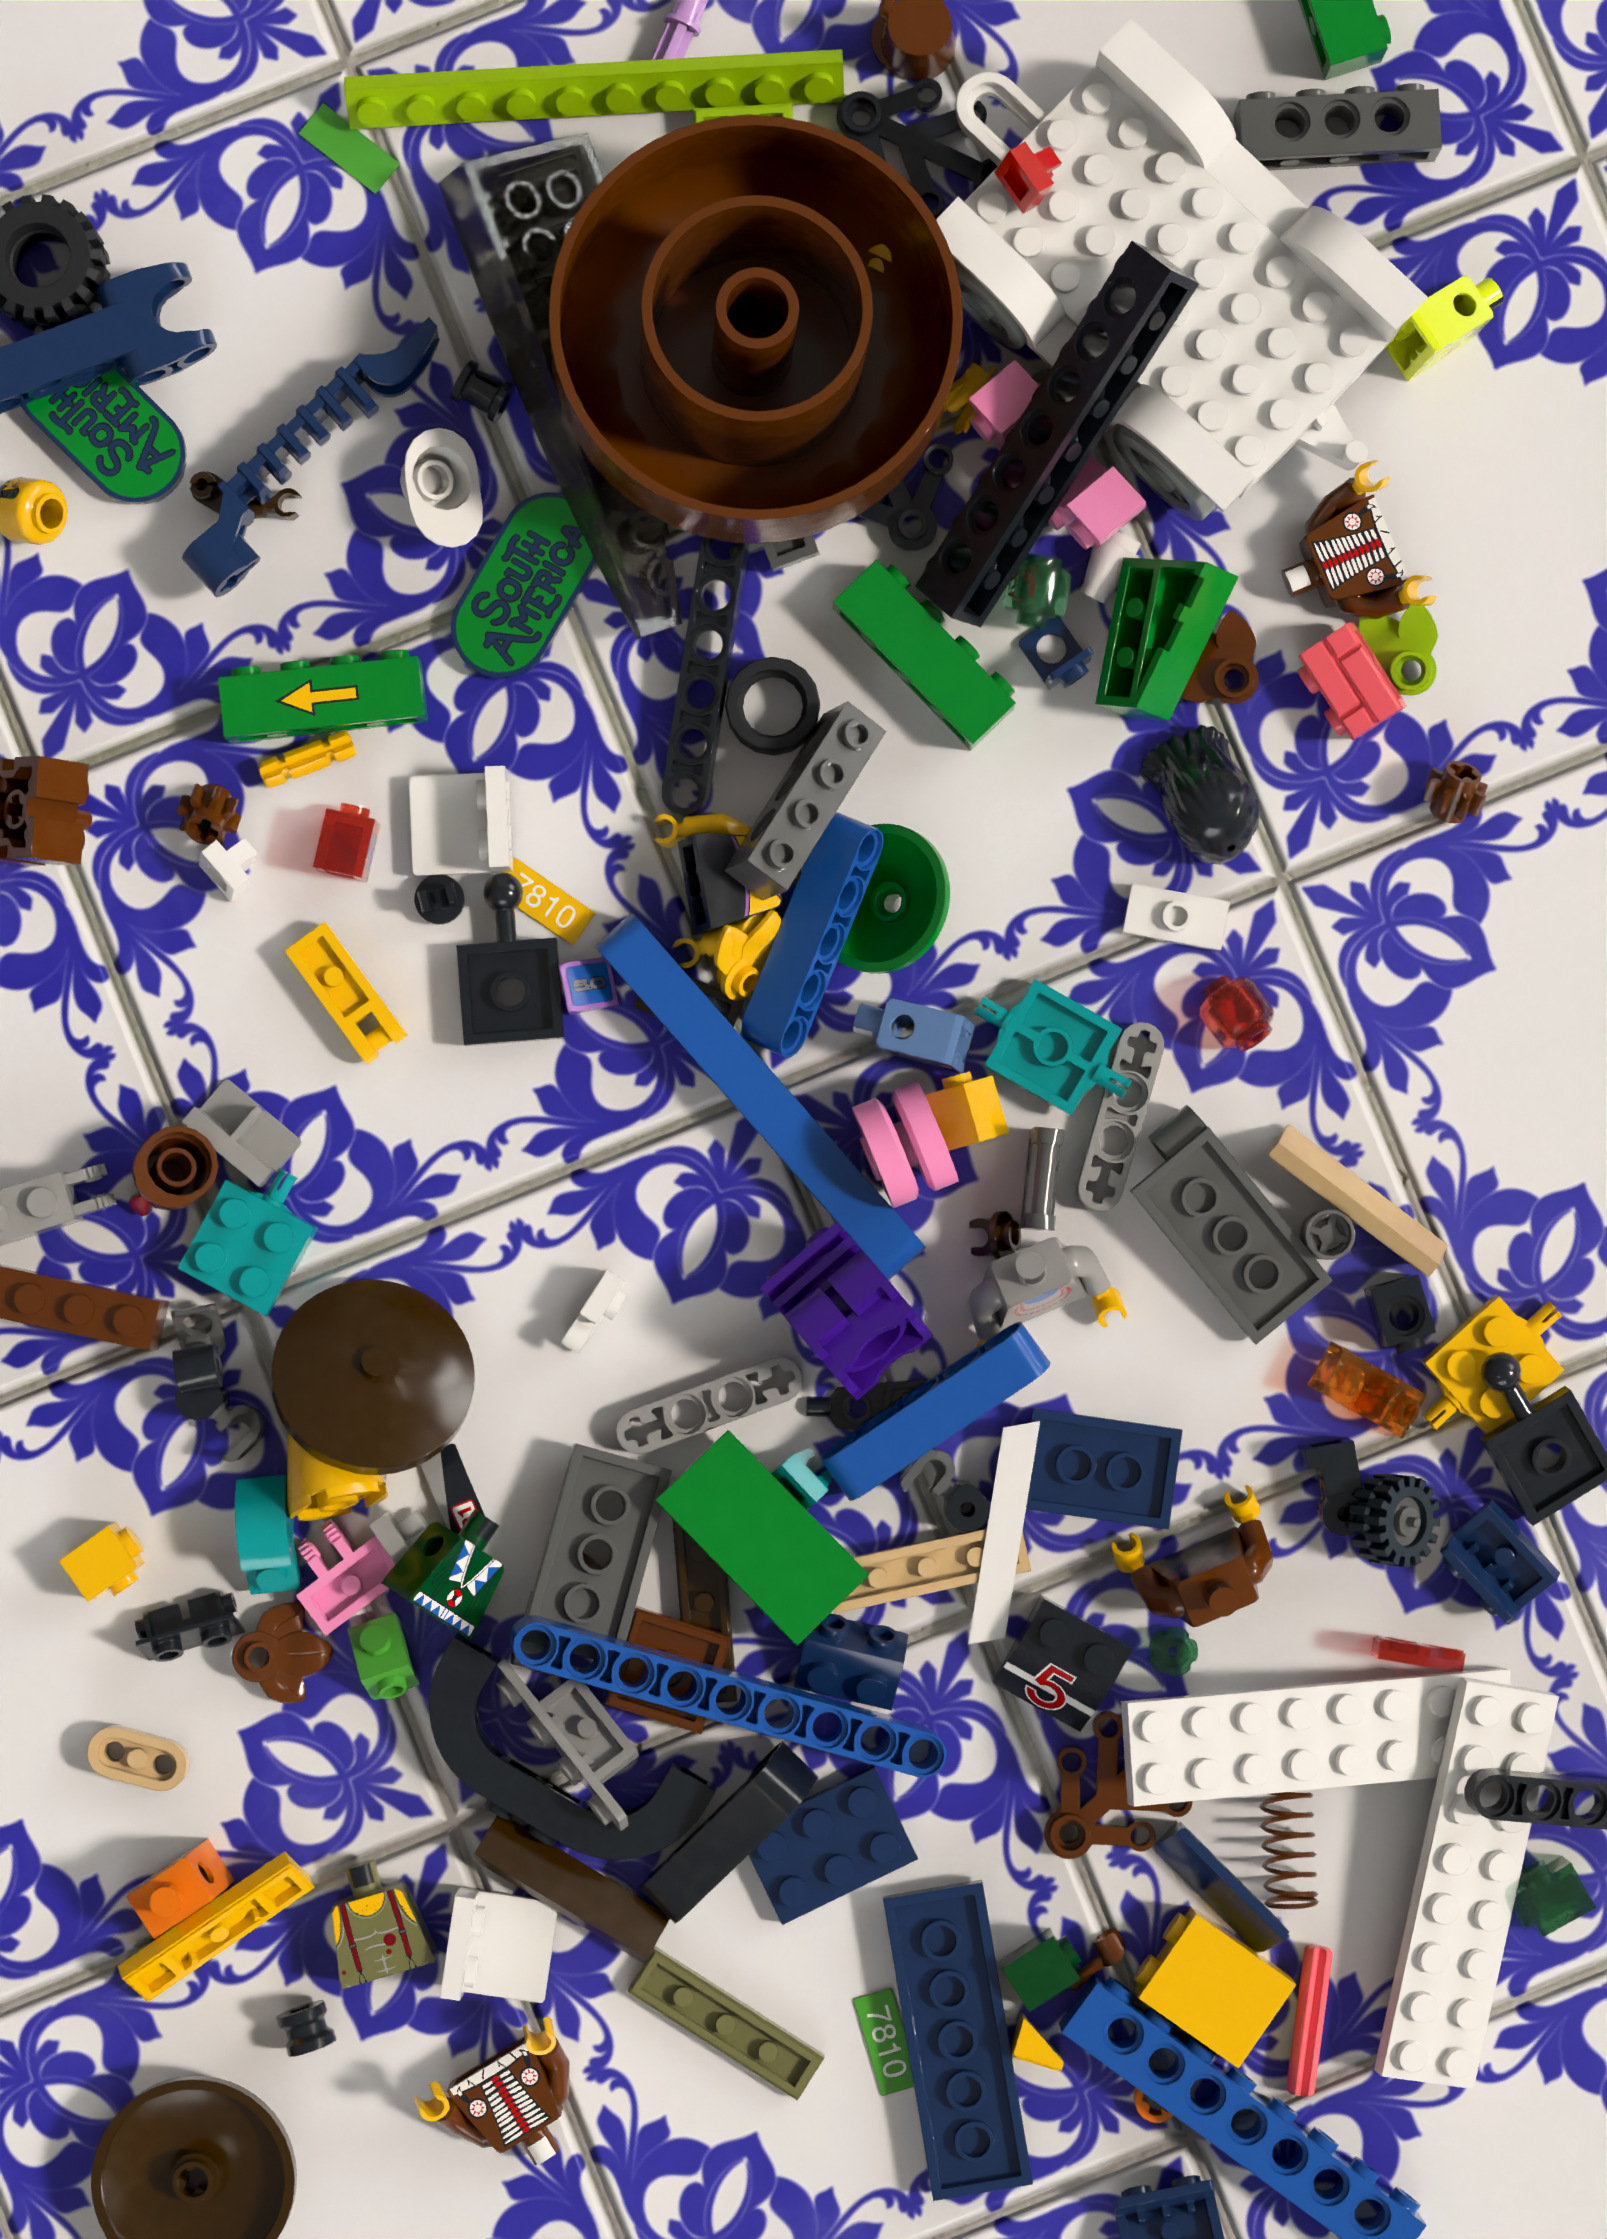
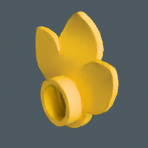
[714,910,782,1001]

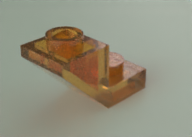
[1307,1341,1427,1439]

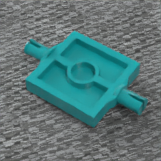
[974,979,1132,1117]

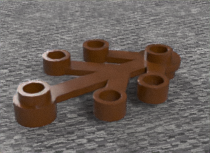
[1044,1711,1192,1859]

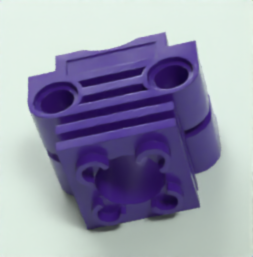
[760,1222,933,1401]

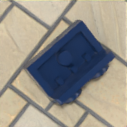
[1440,1499,1560,1625]
[794,1614,908,1711]
[1113,2175,1224,2239]

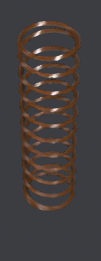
[1259,1792,1319,1909]

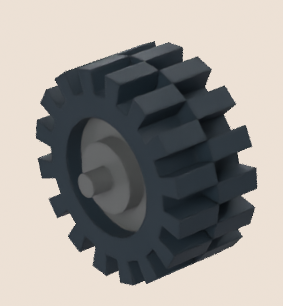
[1349,1473,1440,1567]

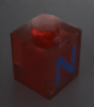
[313,803,380,883]

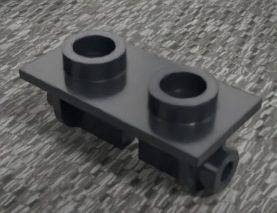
[135,1590,245,1662]

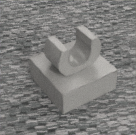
[368,1509,429,1564]

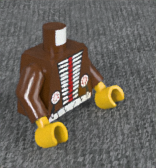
[1281,460,1436,619]
[413,2017,570,2165]

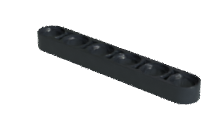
[662,537,749,816]
[1464,1768,1607,1830]

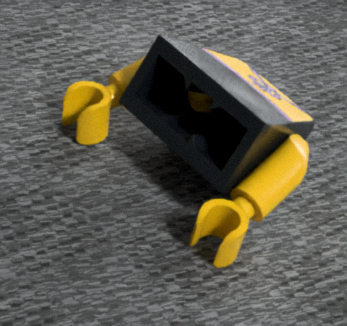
[654,813,801,968]

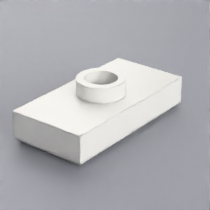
[1122,883,1230,952]

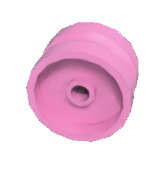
[852,1081,959,1209]

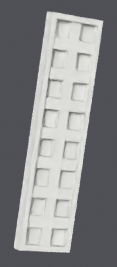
[1121,1668,1511,1807]
[1374,1677,1559,2089]

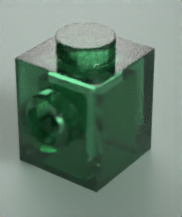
[1513,1856,1596,1937]

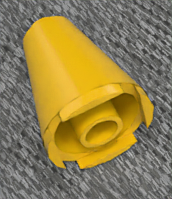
[287,1433,389,1521]

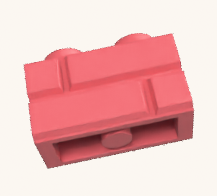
[1297,622,1407,740]

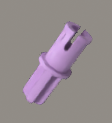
[651,0,708,60]

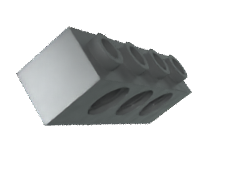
[1234,83,1442,171]
[724,701,886,901]

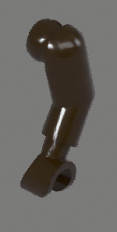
[189,471,302,521]

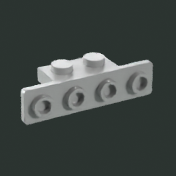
[496,1659,639,1831]

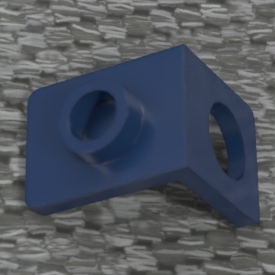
[1018,616,1094,690]

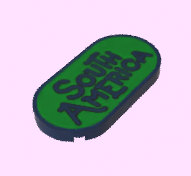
[21,369,187,505]
[451,492,601,679]

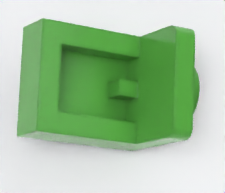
[347,1612,420,1700]

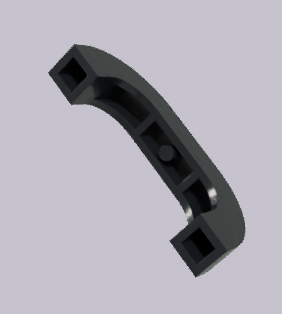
[429,1633,716,1860]

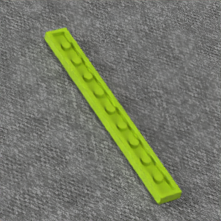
[344,49,844,129]

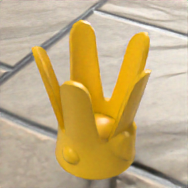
[943,363,997,434]

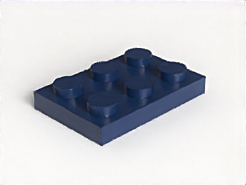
[1026,1408,1183,1530]
[749,1766,918,1925]

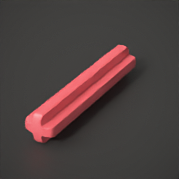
[1286,1945,1333,2097]

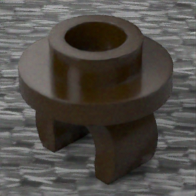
[969,1211,1021,1260]

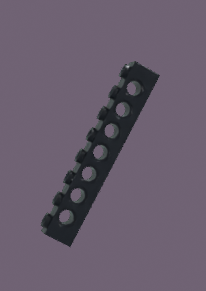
[915,240,1200,628]

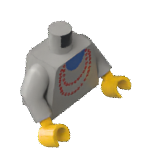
[969,1237,1127,1347]

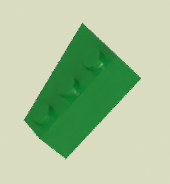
[1095,557,1238,721]

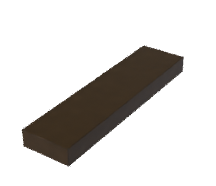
[672,1519,738,1703]
[471,1815,670,1964]

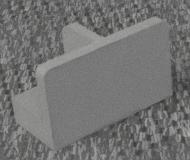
[182,1079,302,1188]

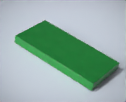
[656,1430,869,1647]

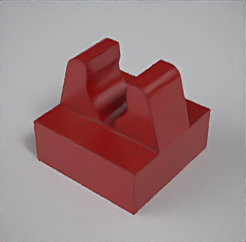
[994,142,1062,214]

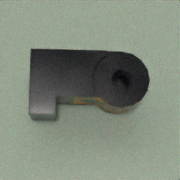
[1298,1437,1363,1536]

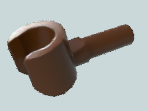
[1069,1928,1125,1991]

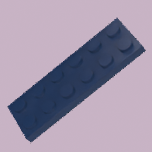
[883,1880,1033,2201]

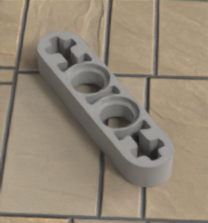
[1077,1022,1164,1212]
[616,1357,803,1454]

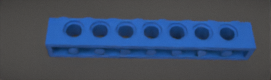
[1059,1974,1427,2239]

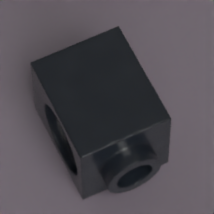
[1363,1275,1436,1353]

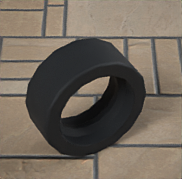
[725,657,820,756]

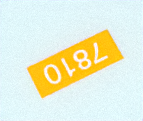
[508,857,596,945]

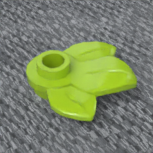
[1358,604,1438,696]

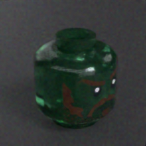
[1002,553,1072,629]

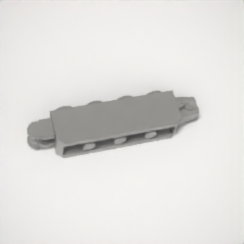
[0,1164,117,1246]

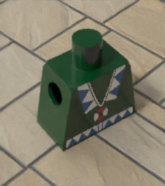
[381,1510,504,1640]

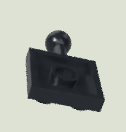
[456,873,565,1046]
[1480,1352,1607,1526]

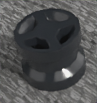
[276,2000,337,2057]

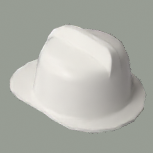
[400,428,483,548]

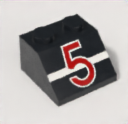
[992,1594,1133,1732]

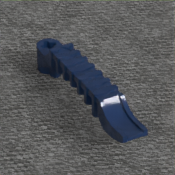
[182,317,440,597]

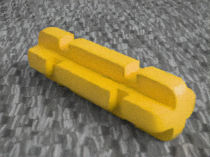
[258,730,356,788]

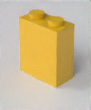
[1134,1906,1296,2069]

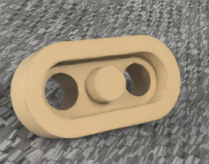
[87,1725,189,1791]

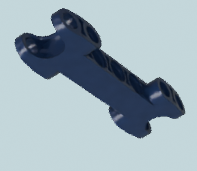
[0,262,217,414]

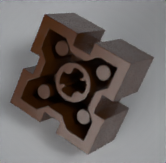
[0,756,92,866]

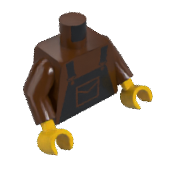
[1111,1485,1273,1627]

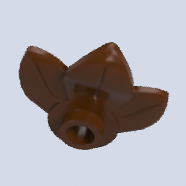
[1181,610,1259,705]
[232,1602,333,1704]

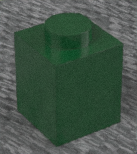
[999,1928,1081,2012]

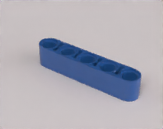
[741,812,884,1058]
[819,1322,1051,1501]

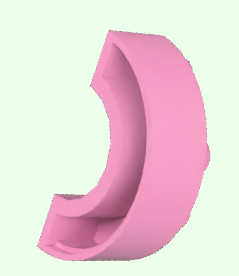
[969,360,1146,550]

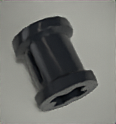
[450,360,516,423]

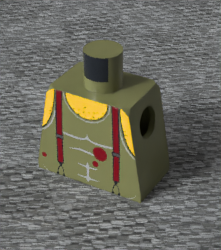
[332,1859,439,1990]

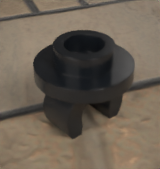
[414,875,465,925]

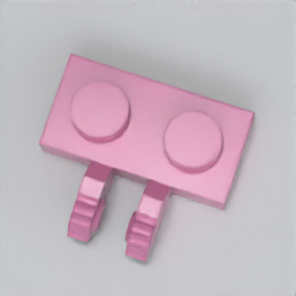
[296,1519,396,1636]

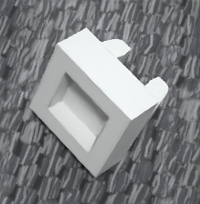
[199,838,258,902]

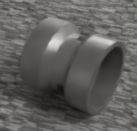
[1299,1209,1355,1260]

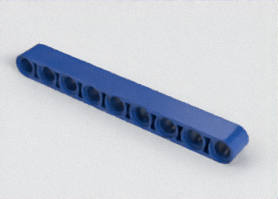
[594,913,926,1280]
[509,1615,947,1778]

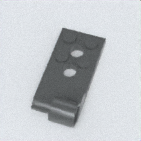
[1130,1105,1333,1345]
[511,1443,672,1677]

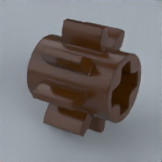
[1423,761,1488,824]
[176,783,242,845]

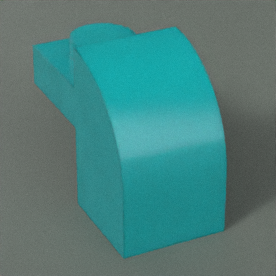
[235,1474,301,1595]

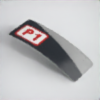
[421,1443,485,1534]

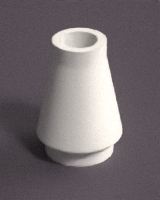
[1079,532,1141,604]

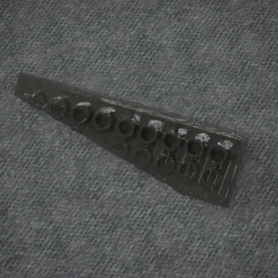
[438,132,682,639]

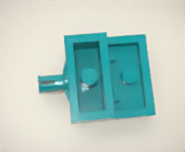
[178,1168,318,1316]

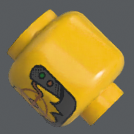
[0,477,68,545]

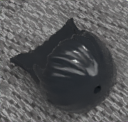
[1140,725,1260,865]

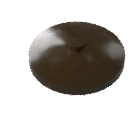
[271,1280,475,1475]
[91,2076,297,2239]

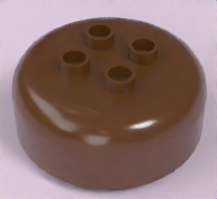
[549,115,963,544]

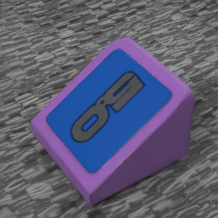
[559,957,619,1015]

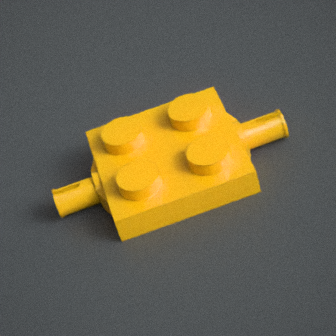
[1421,1295,1565,1434]

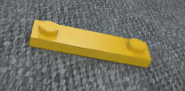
[117,1851,315,2002]

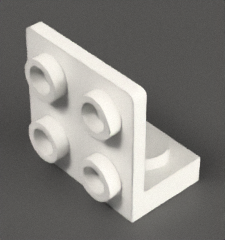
[409,766,513,876]
[440,1887,558,2003]

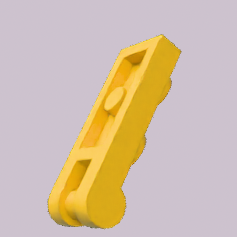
[284,922,408,1065]

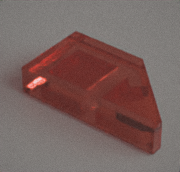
[1371,1635,1466,1671]

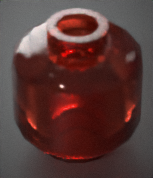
[1199,975,1274,1052]

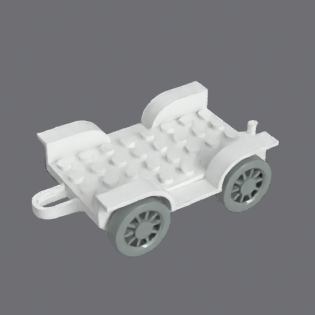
[936,18,1428,521]

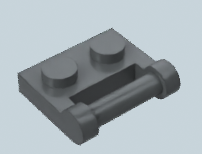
[1020,1127,1065,1231]

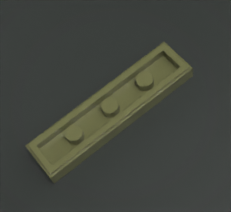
[627,1946,825,2101]

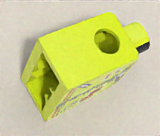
[1385,275,1504,381]

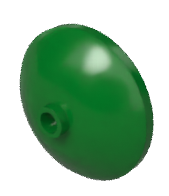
[838,823,950,974]

